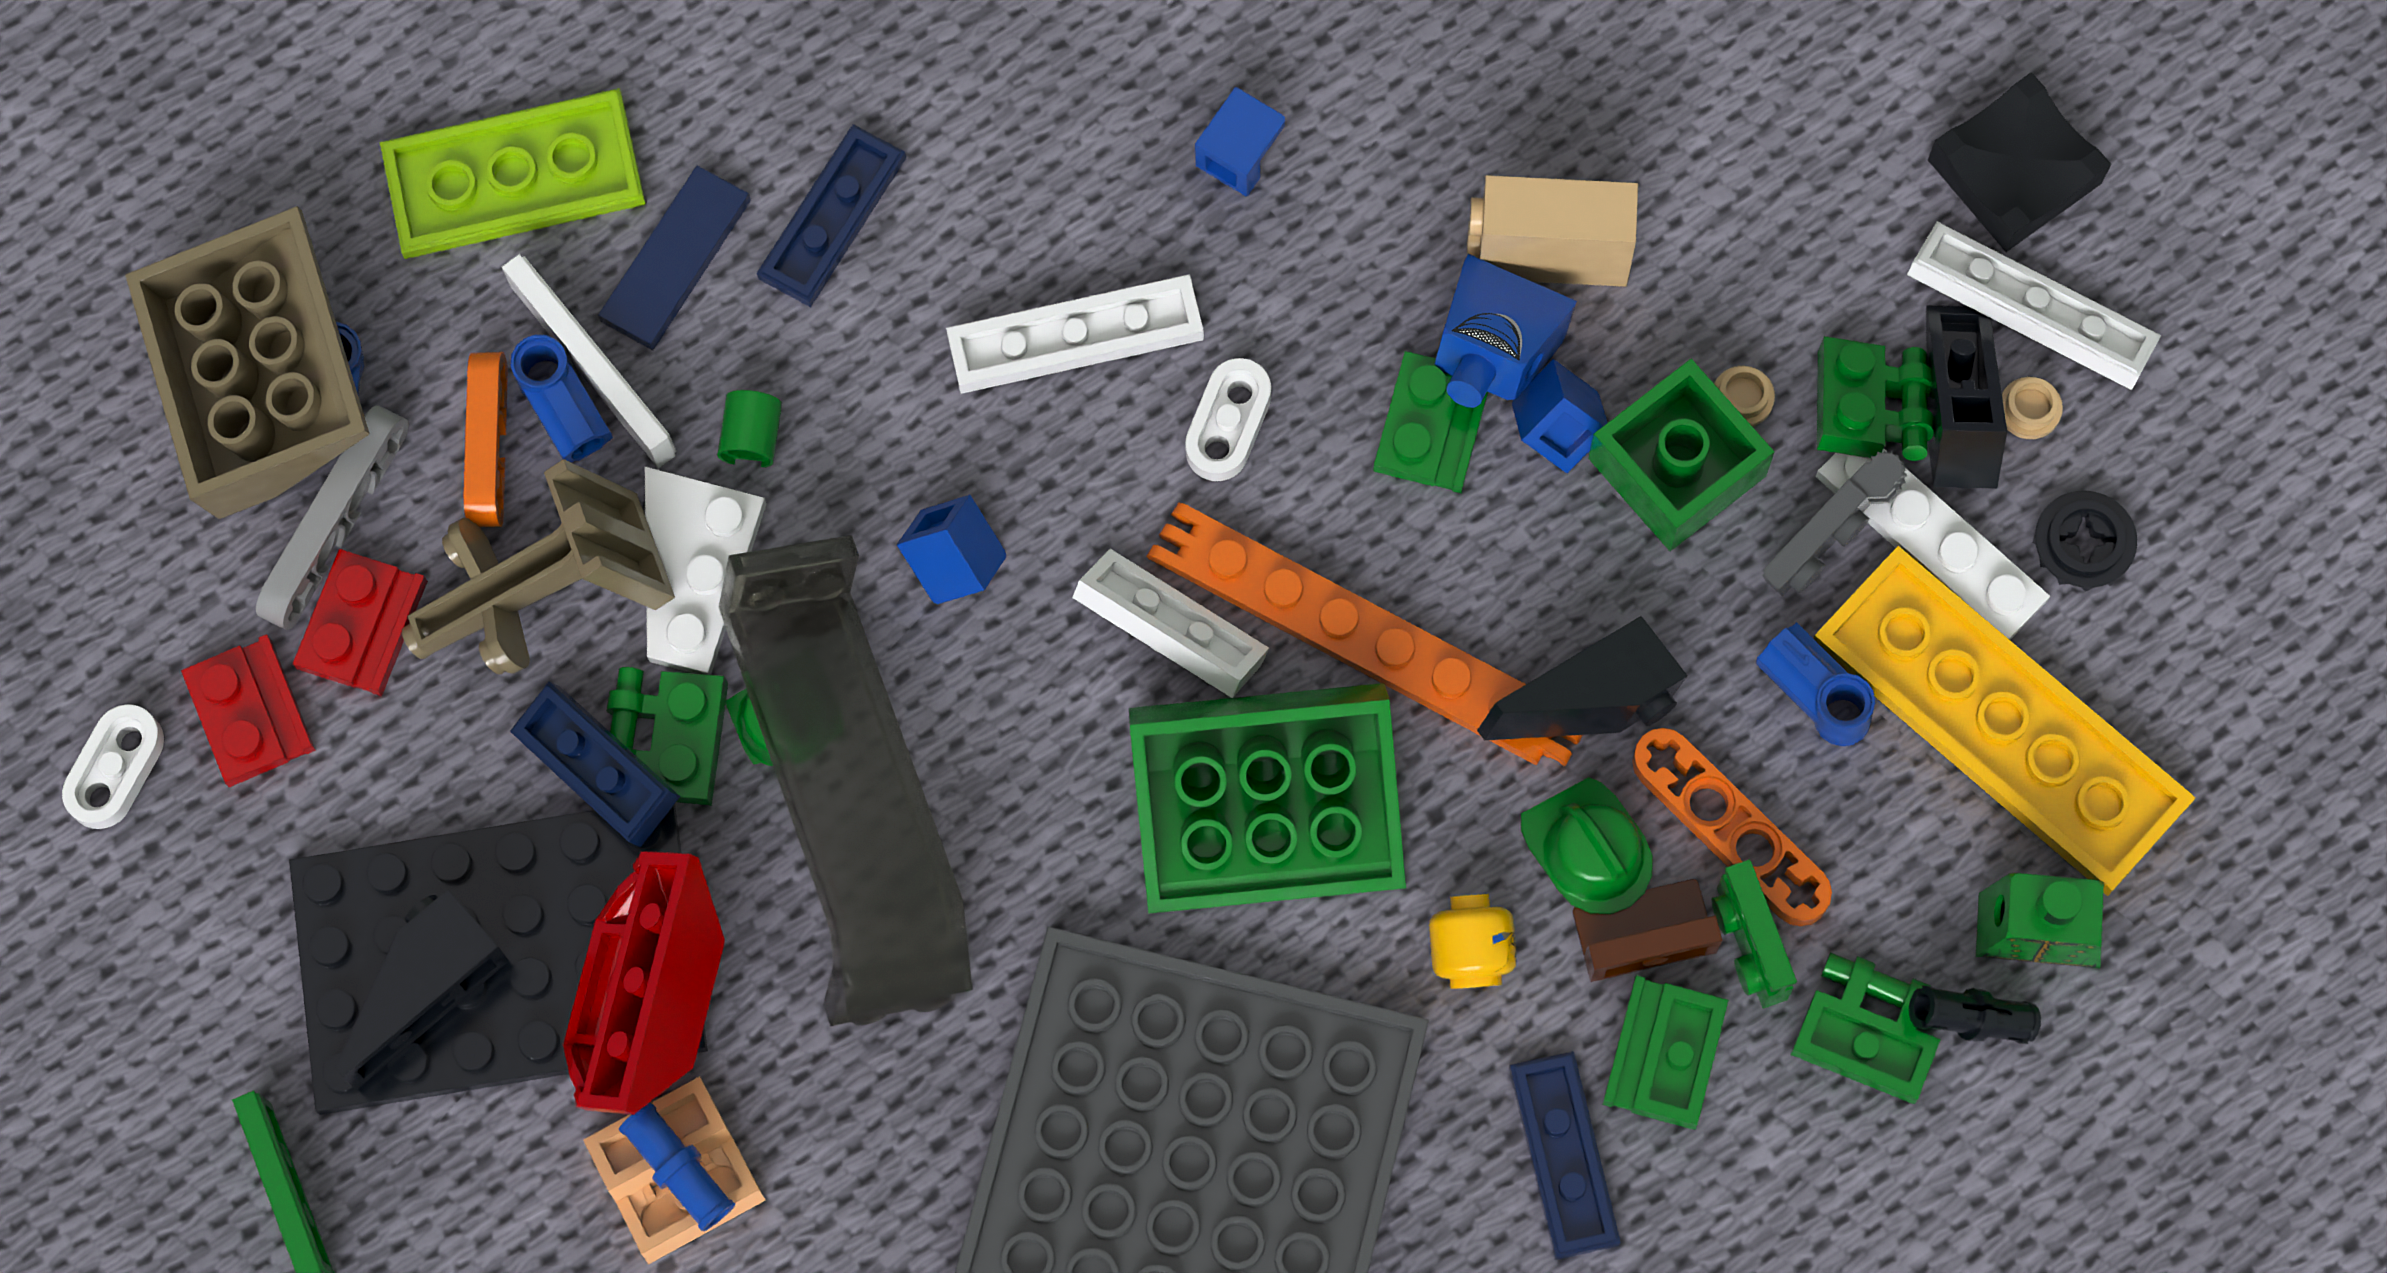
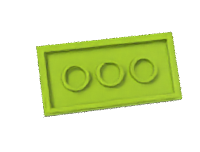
[380,88,646,259]

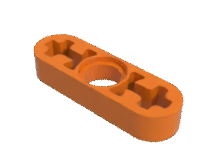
[463,352,508,527]

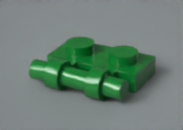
[1817,336,1934,461]
[606,667,728,806]
[1790,952,1941,1104]

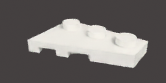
[645,467,767,675]

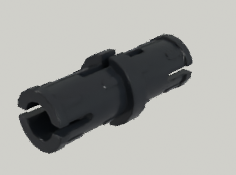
[1909,985,2041,1044]

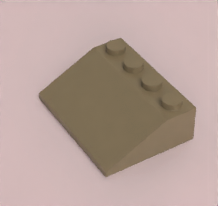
[125,206,370,519]

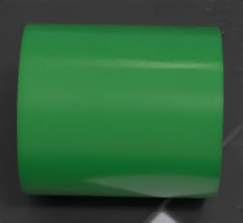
[717,390,782,468]

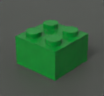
[1588,358,1774,552]

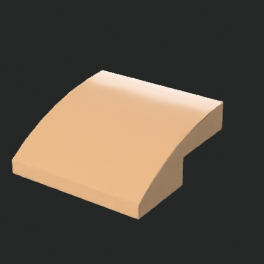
[583,1076,766,1265]

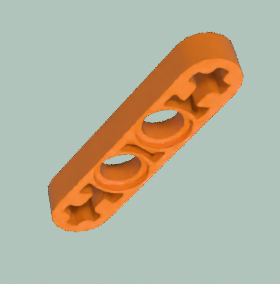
[1632,728,1832,926]

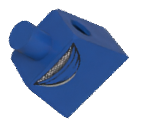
[1435,254,1577,407]

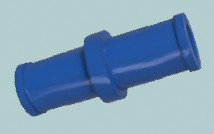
[619,1103,735,1232]

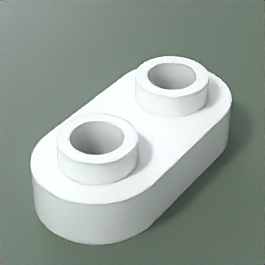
[1185,358,1271,481]
[62,704,164,829]

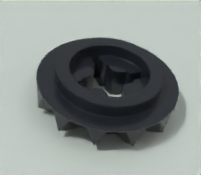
[2033,491,2137,592]

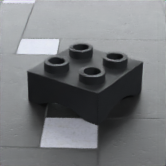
[1928,72,2111,252]

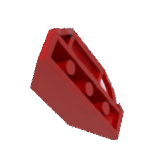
[563,852,725,1115]

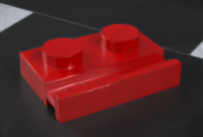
[292,549,428,696]
[181,634,316,787]

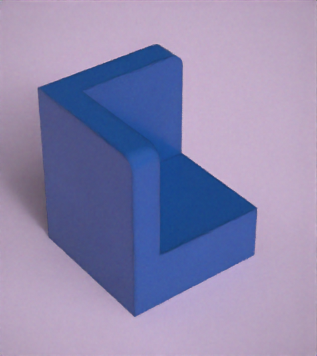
[1195,87,1285,197]
[1512,359,1608,473]
[897,495,1006,604]

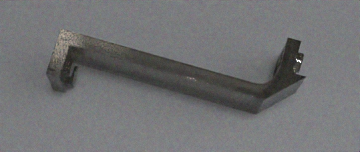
[718,535,973,1026]

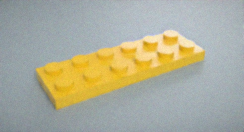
[1813,546,2196,896]

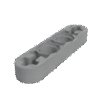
[256,405,409,630]

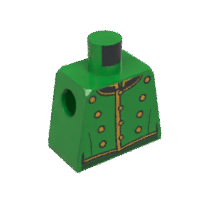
[1975,873,2104,968]

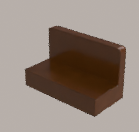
[1572,879,1722,982]

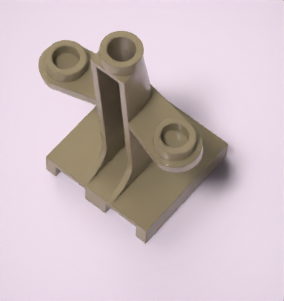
[402,459,675,674]

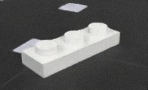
[1072,549,1269,698]

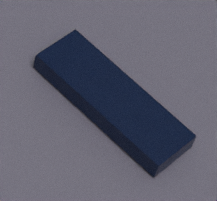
[756,124,906,307]
[598,165,751,350]
[510,681,680,847]
[1509,1051,1621,1260]

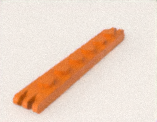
[1147,503,1583,766]

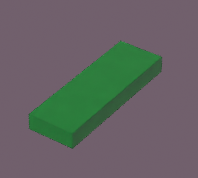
[232,1090,334,1273]

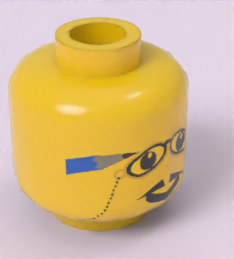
[1429,894,1517,989]

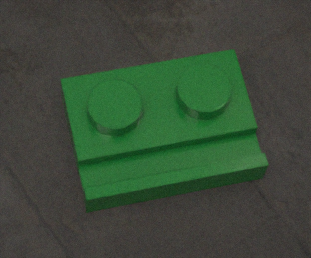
[1373,351,1488,493]
[1711,860,1797,1009]
[1602,975,1729,1130]

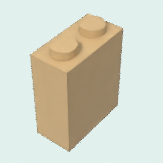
[1467,175,1638,287]

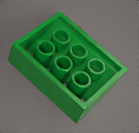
[1129,683,1406,914]

